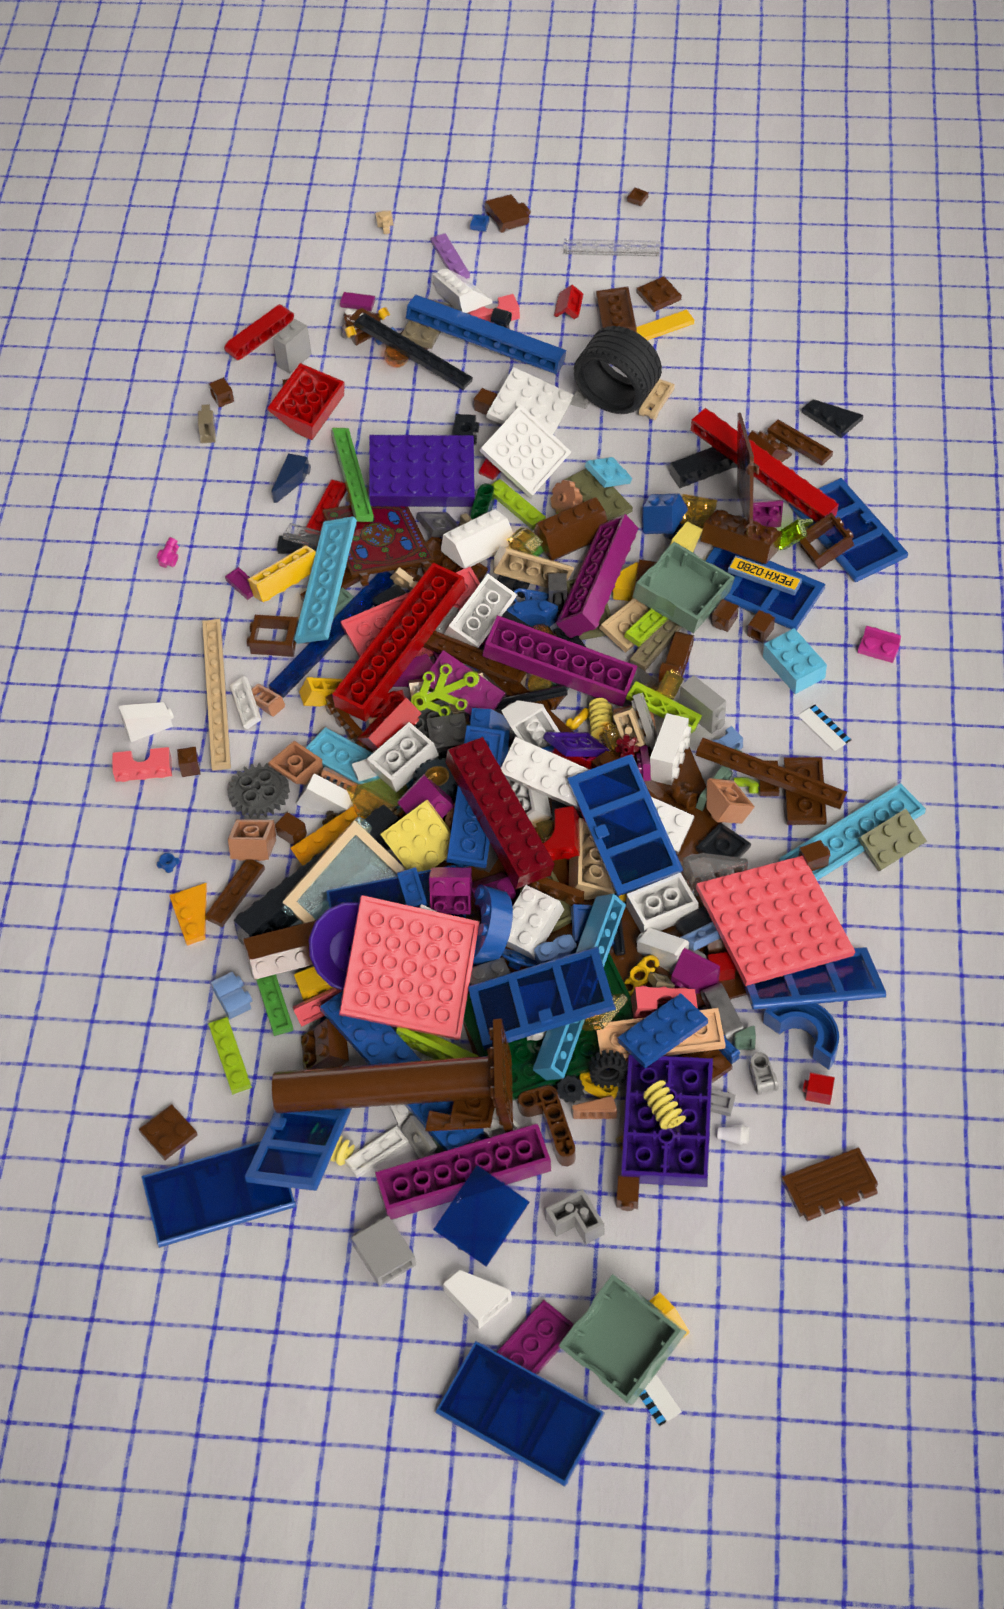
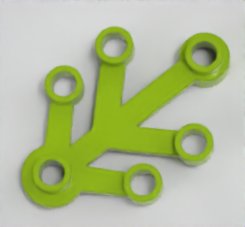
[411,664,480,716]

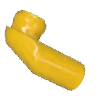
[566,708,590,730]

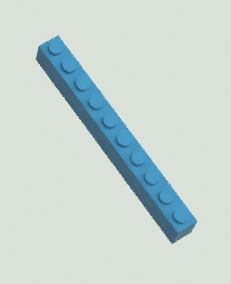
[533,894,626,1080]

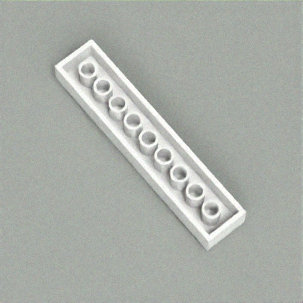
[501,737,694,854]

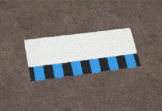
[798,705,852,751]
[639,1375,682,1426]

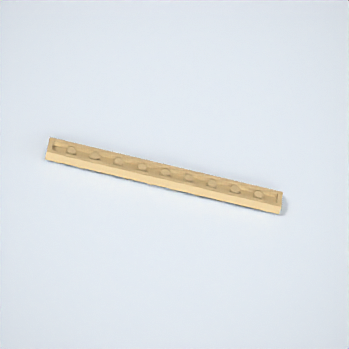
[202,619,231,771]

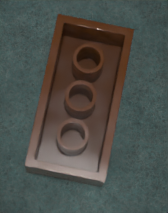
[700,509,783,564]

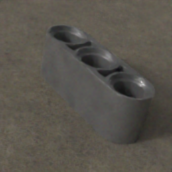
[701,983,744,1042]

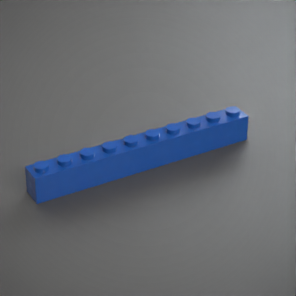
[406,294,566,374]

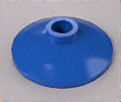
[501,949,537,970]

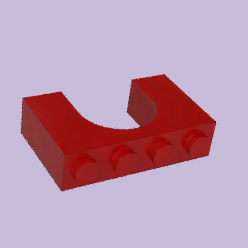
[500,806,580,862]

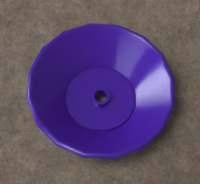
[309,903,359,991]

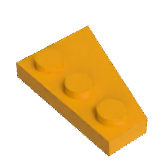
[169,883,207,946]

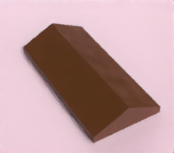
[426,537,488,583]

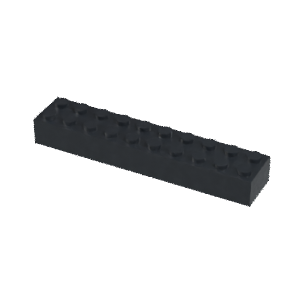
[234,804,399,945]

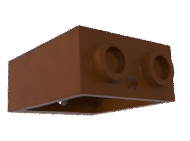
[796,513,854,569]
[247,615,298,657]

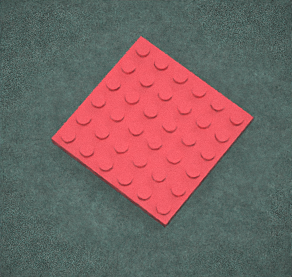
[695,856,855,986]
[339,895,479,1040]

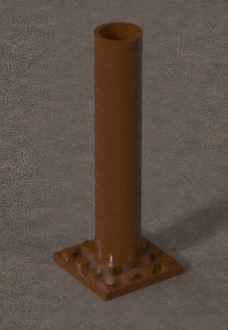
[272,1019,513,1133]

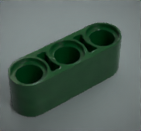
[470,483,495,520]

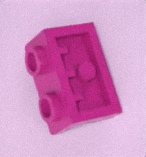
[858,626,901,663]

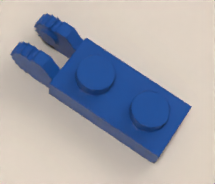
[397,867,427,908]

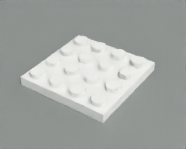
[486,367,574,435]
[479,405,571,498]

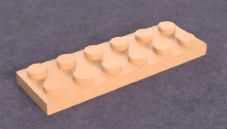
[596,1008,725,1061]

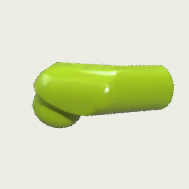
[733,777,760,793]

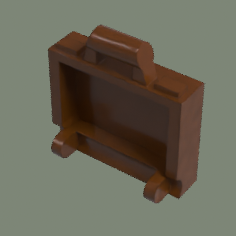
[484,194,531,233]

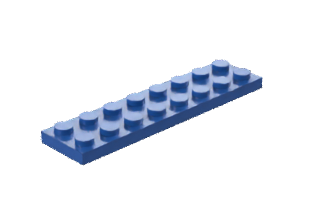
[447,725,505,868]

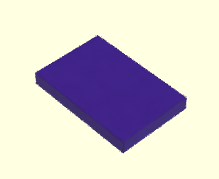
[543,732,610,757]

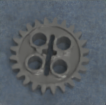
[227,763,290,818]

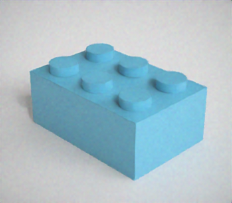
[763,628,827,694]

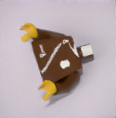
[342,307,390,346]

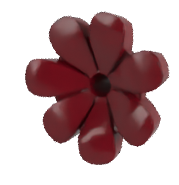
[615,734,640,758]

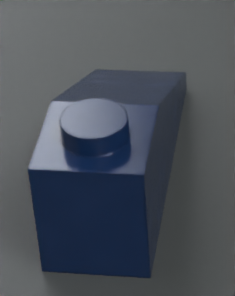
[272,453,311,503]

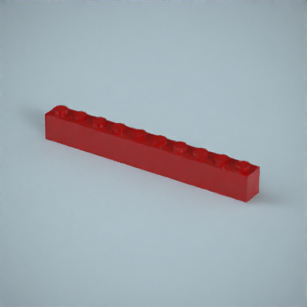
[690,408,839,523]

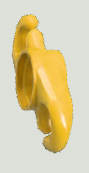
[624,955,660,996]

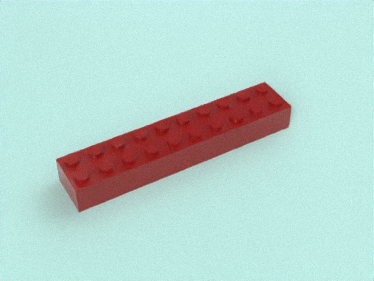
[332,563,466,722]

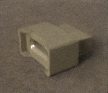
[198,404,216,444]

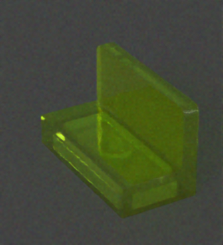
[779,519,813,550]

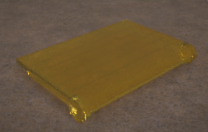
[346,779,408,817]

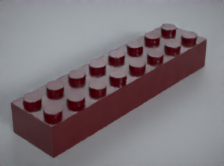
[445,737,555,889]

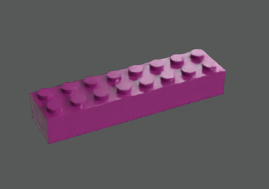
[556,514,639,638]
[482,615,638,707]
[375,1123,551,1220]

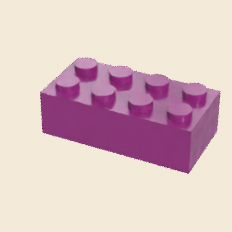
[422,650,506,715]

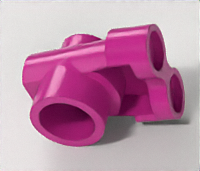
[157,537,179,568]

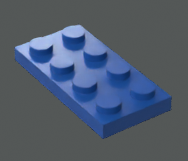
[618,993,708,1068]

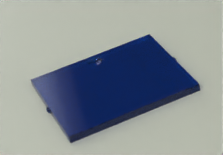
[433,1165,530,1267]

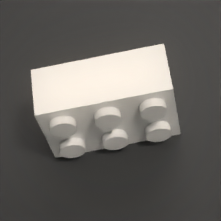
[650,713,691,785]
[367,722,439,792]
[626,873,698,933]
[506,885,564,960]

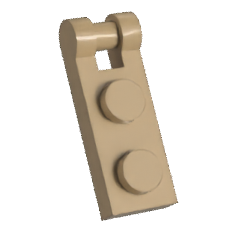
[639,379,675,420]

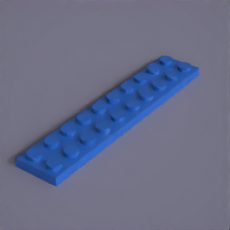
[320,991,484,1151]

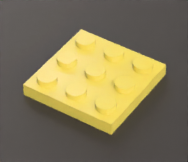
[380,799,451,872]

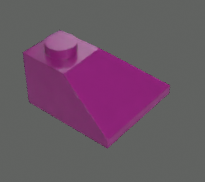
[671,948,720,994]

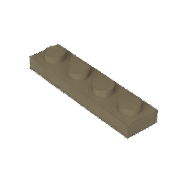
[630,619,683,671]

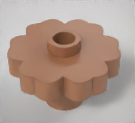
[550,480,583,514]

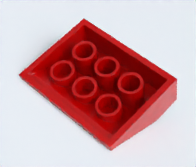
[267,363,345,440]

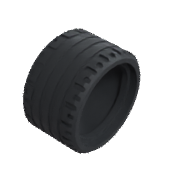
[573,326,662,414]

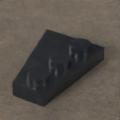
[802,399,864,438]

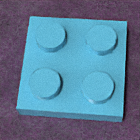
[584,457,632,488]

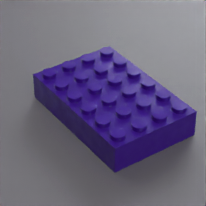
[369,435,475,507]
[621,1055,713,1187]

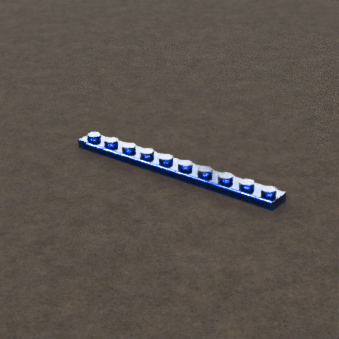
[269,571,395,698]

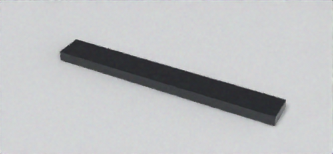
[354,313,473,390]

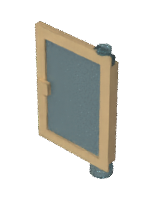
[281,817,406,923]

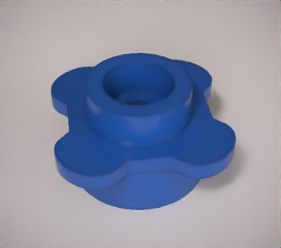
[156,853,180,873]

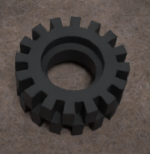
[588,1050,628,1088]

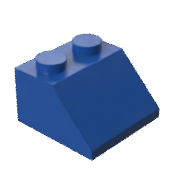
[643,493,688,534]

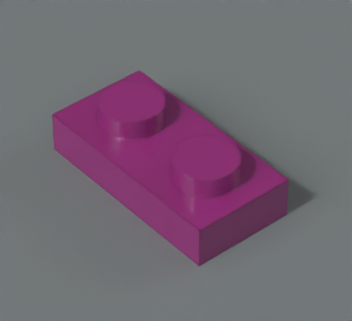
[636,746,651,781]

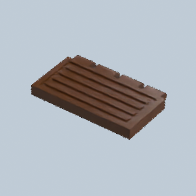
[781,1147,878,1221]

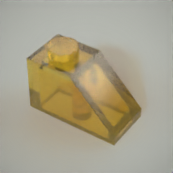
[655,669,684,700]

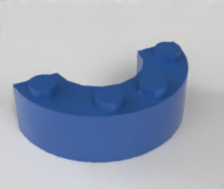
[507,600,558,631]
[473,885,513,966]
[763,1004,839,1070]

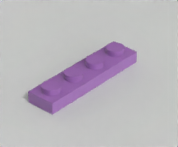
[431,233,470,279]

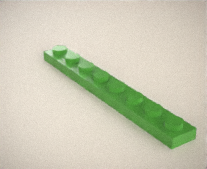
[331,428,374,522]

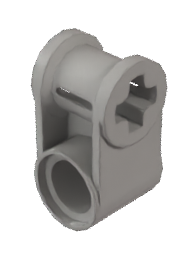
[750,1052,779,1095]

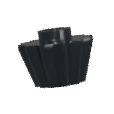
[557,1075,584,1103]

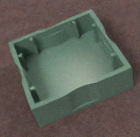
[632,542,735,634]
[559,1274,687,1405]

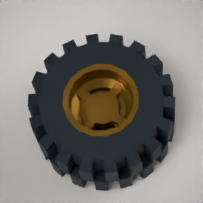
[413,758,458,803]

